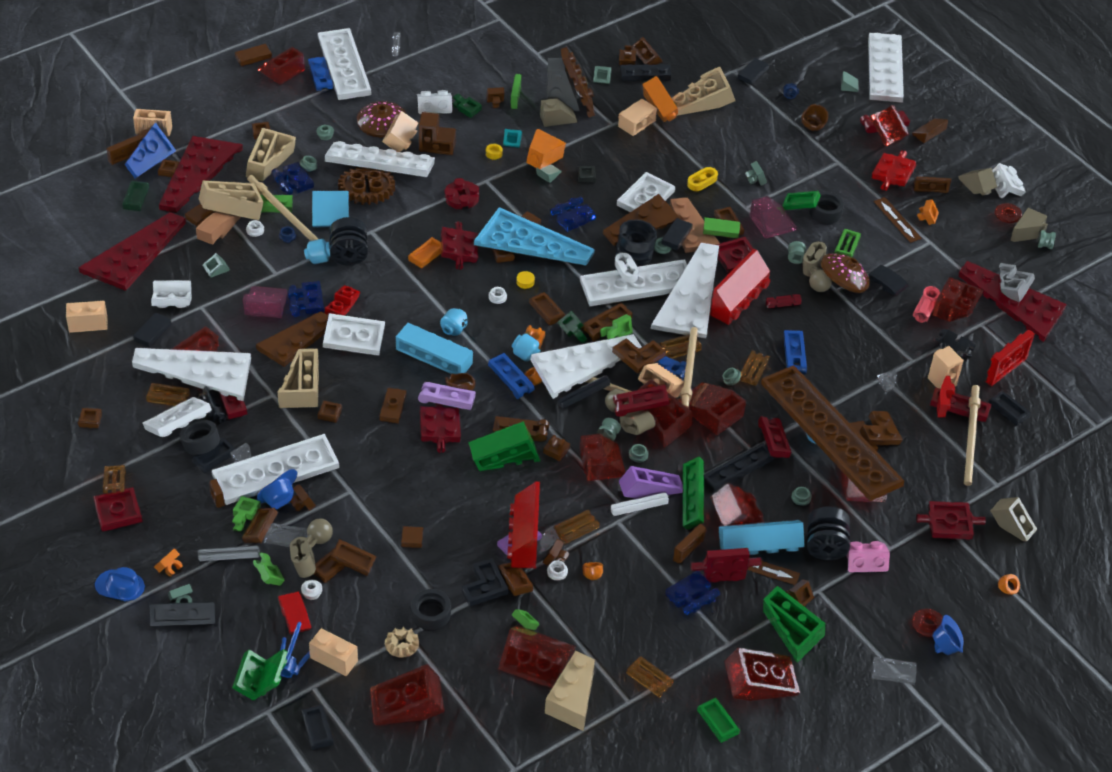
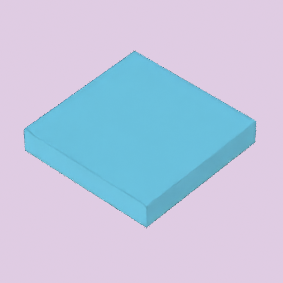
[312,191,349,227]

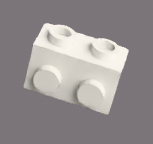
[417,90,452,114]
[992,163,1026,198]
[151,280,192,308]

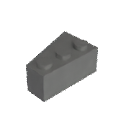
[546,58,580,111]

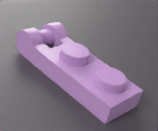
[418,382,476,410]

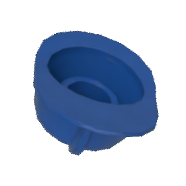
[257,469,298,510]
[95,567,145,601]
[933,615,964,655]

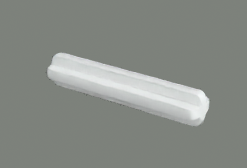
[611,492,669,516]

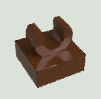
[619,45,636,65]
[486,87,505,108]
[543,435,570,461]
[290,484,316,511]
[542,538,569,566]
[786,579,814,606]

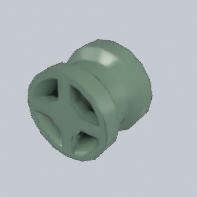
[1038,230,1056,250]
[788,241,806,264]
[597,418,621,443]

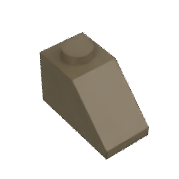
[540,98,577,127]
[958,167,997,196]
[1011,208,1048,242]
[990,497,1037,542]

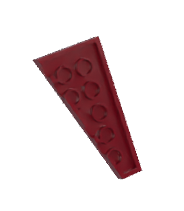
[159,136,243,213]
[78,212,186,291]
[958,261,1067,342]

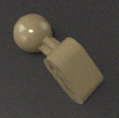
[803,241,832,292]
[605,389,655,435]
[290,519,333,578]

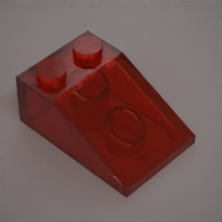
[724,648,800,701]
[370,664,444,725]

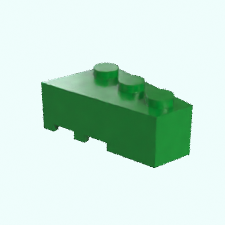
[468,421,540,471]
[763,586,826,663]

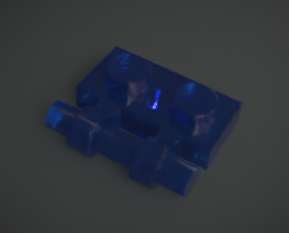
[271,162,314,195]
[550,197,596,232]
[288,281,324,317]
[665,571,720,615]

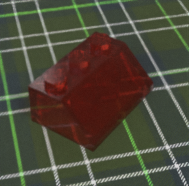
[498,625,576,688]

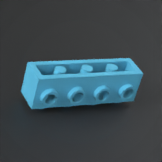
[396,323,473,374]
[719,520,805,555]

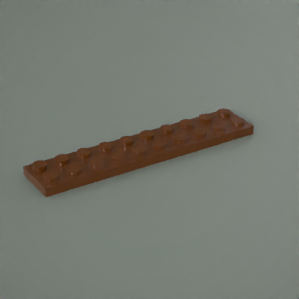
[761,365,904,501]

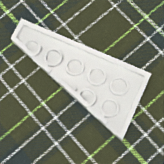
[530,334,641,399]

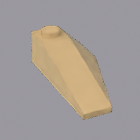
[672,67,735,116]

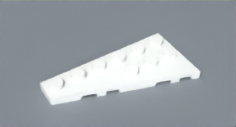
[651,243,719,338]
[132,348,251,401]

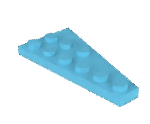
[474,207,595,265]

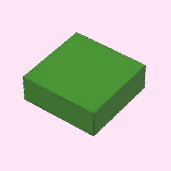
[512,609,540,630]

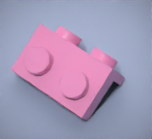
[846,541,890,572]

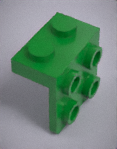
[232,649,288,701]

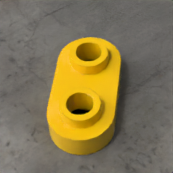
[687,167,718,191]

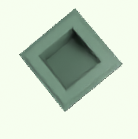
[593,66,611,84]
[841,71,858,92]
[536,164,561,183]
[203,253,230,277]

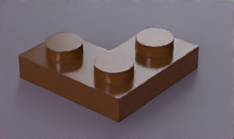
[612,338,666,374]
[860,411,903,445]

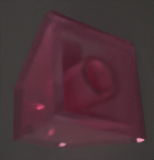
[750,196,797,239]

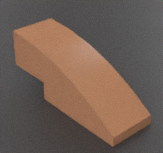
[196,211,241,245]

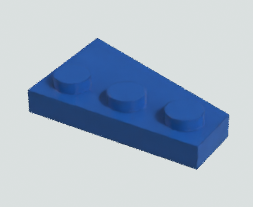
[124,123,176,178]

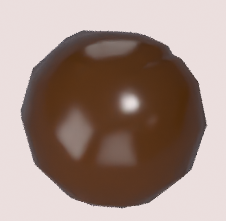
[801,104,828,131]
[445,373,476,391]

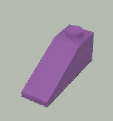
[619,466,683,499]

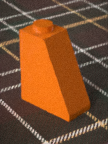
[642,76,678,122]
[526,129,566,169]

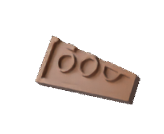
[670,197,720,253]

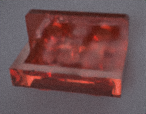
[870,105,909,147]

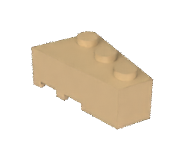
[246,128,296,181]
[199,180,264,220]
[278,349,319,408]
[545,651,595,731]

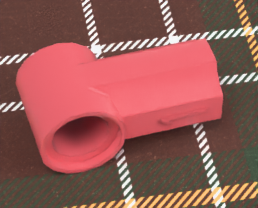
[913,286,940,323]

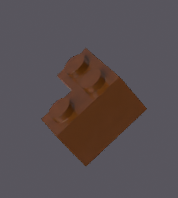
[419,112,456,155]

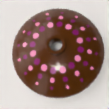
[357,101,407,137]
[821,253,870,293]

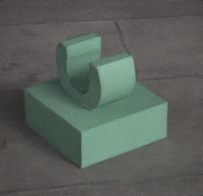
[745,161,767,186]
[168,584,193,603]

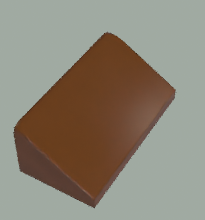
[631,37,663,65]
[912,119,948,143]
[913,176,951,193]

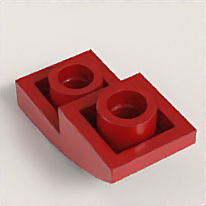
[325,285,360,316]
[937,376,955,417]
[278,591,312,635]

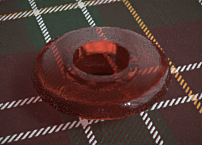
[995,203,1022,223]
[912,609,943,637]

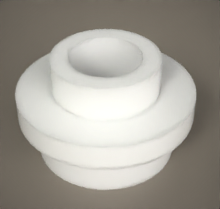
[246,220,264,237]
[489,287,507,304]
[547,560,568,580]
[301,580,322,600]

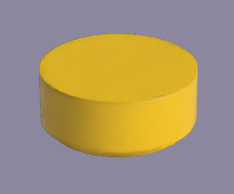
[485,144,503,160]
[516,271,535,289]

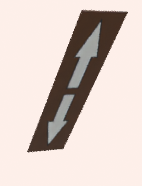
[874,197,922,243]
[747,557,800,585]

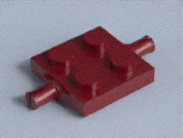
[441,221,478,270]
[420,403,461,453]
[916,501,986,539]
[691,548,762,583]

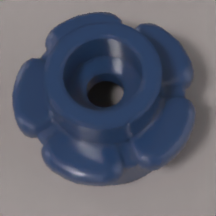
[783,83,799,99]
[279,226,297,243]

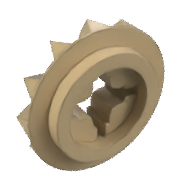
[385,626,419,658]

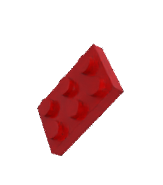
[986,330,1035,386]

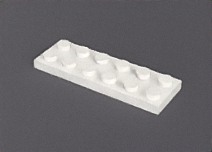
[318,28,371,100]
[868,33,904,103]
[325,141,435,177]
[580,259,687,307]
[212,434,339,505]

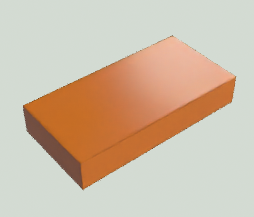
[408,237,441,269]

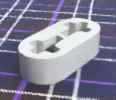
[615,253,639,283]

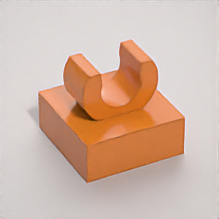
[917,199,939,225]
[525,325,545,349]
[154,548,183,576]

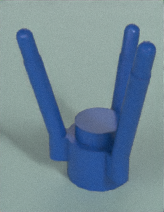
[280,622,310,678]

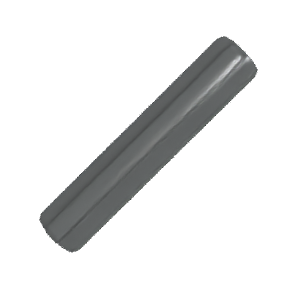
[198,545,260,561]

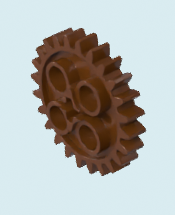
[338,167,395,205]

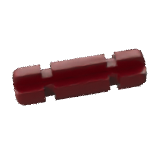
[766,294,802,308]

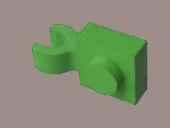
[600,314,633,340]
[232,496,261,532]
[253,552,285,586]

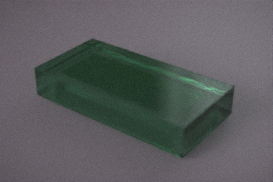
[122,181,149,211]

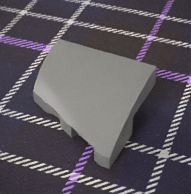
[999,263,1035,302]

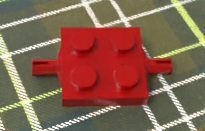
[872,150,916,191]

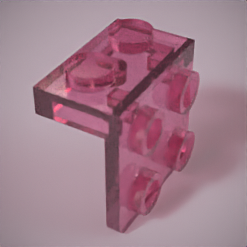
[243,286,288,318]

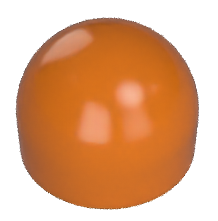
[524,367,542,385]
[583,562,603,580]
[998,574,1020,595]

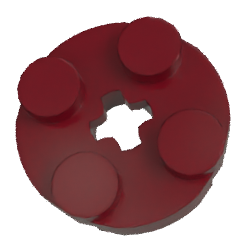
[445,178,479,209]

